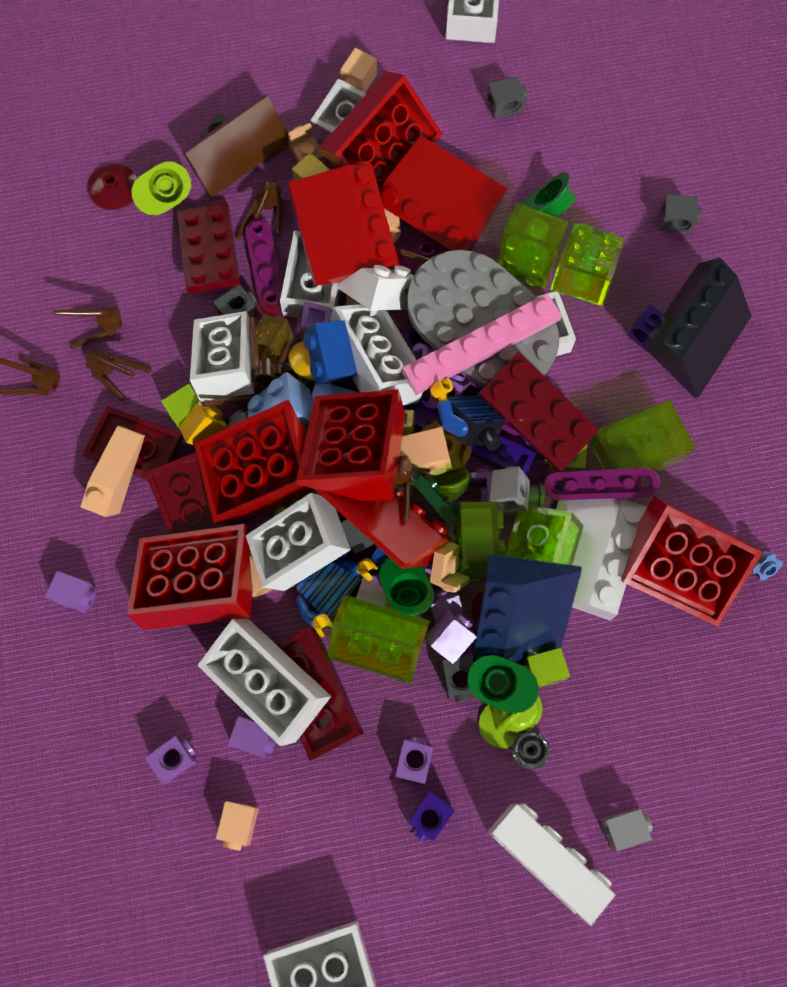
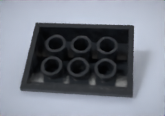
[643,257,752,398]

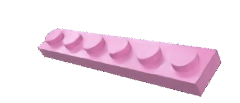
[402,293,562,395]

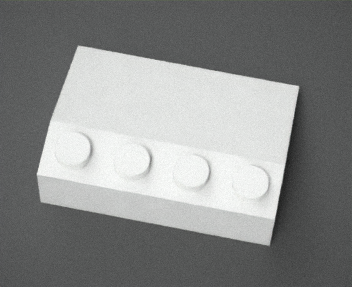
[539,488,647,621]

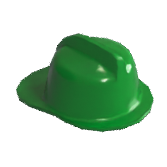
[517,172,576,218]
[379,558,434,620]
[468,655,539,714]

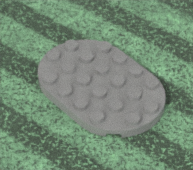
[408,250,559,388]

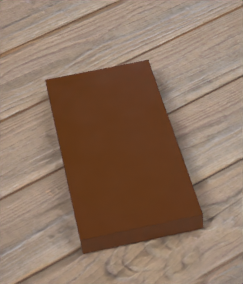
[182,95,289,198]

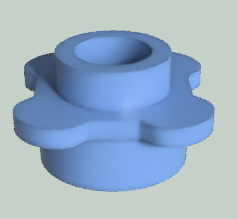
[752,551,783,580]

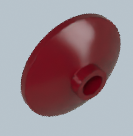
[88,164,137,210]

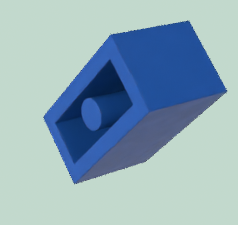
[304,320,357,385]

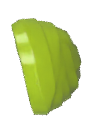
[425,467,470,501]

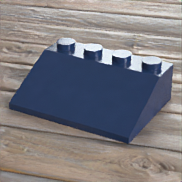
[473,555,582,662]

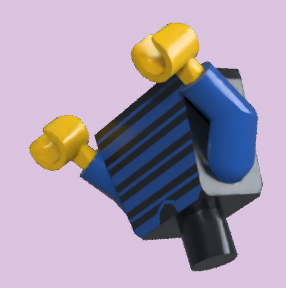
[430,378,504,451]
[296,558,378,637]

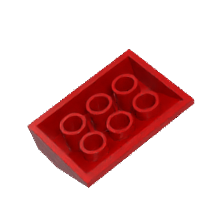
[319,71,443,192]
[380,135,508,251]
[287,164,399,286]
[296,389,406,501]
[194,400,315,525]
[315,485,453,568]
[621,496,763,627]
[127,524,253,630]

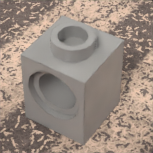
[490,466,530,514]
[601,809,653,852]

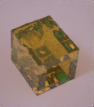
[249,315,294,360]

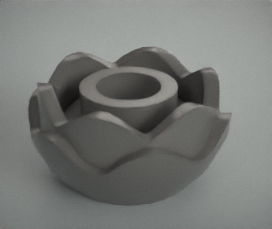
[512,731,550,769]

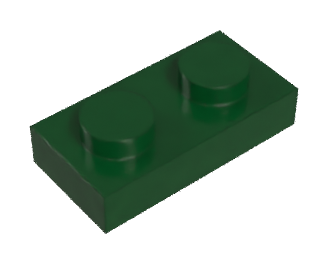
[412,473,459,527]

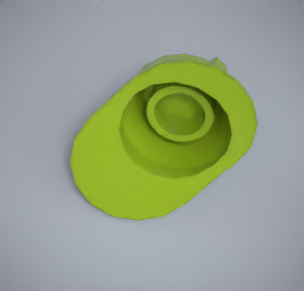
[132,162,191,215]
[479,696,543,748]

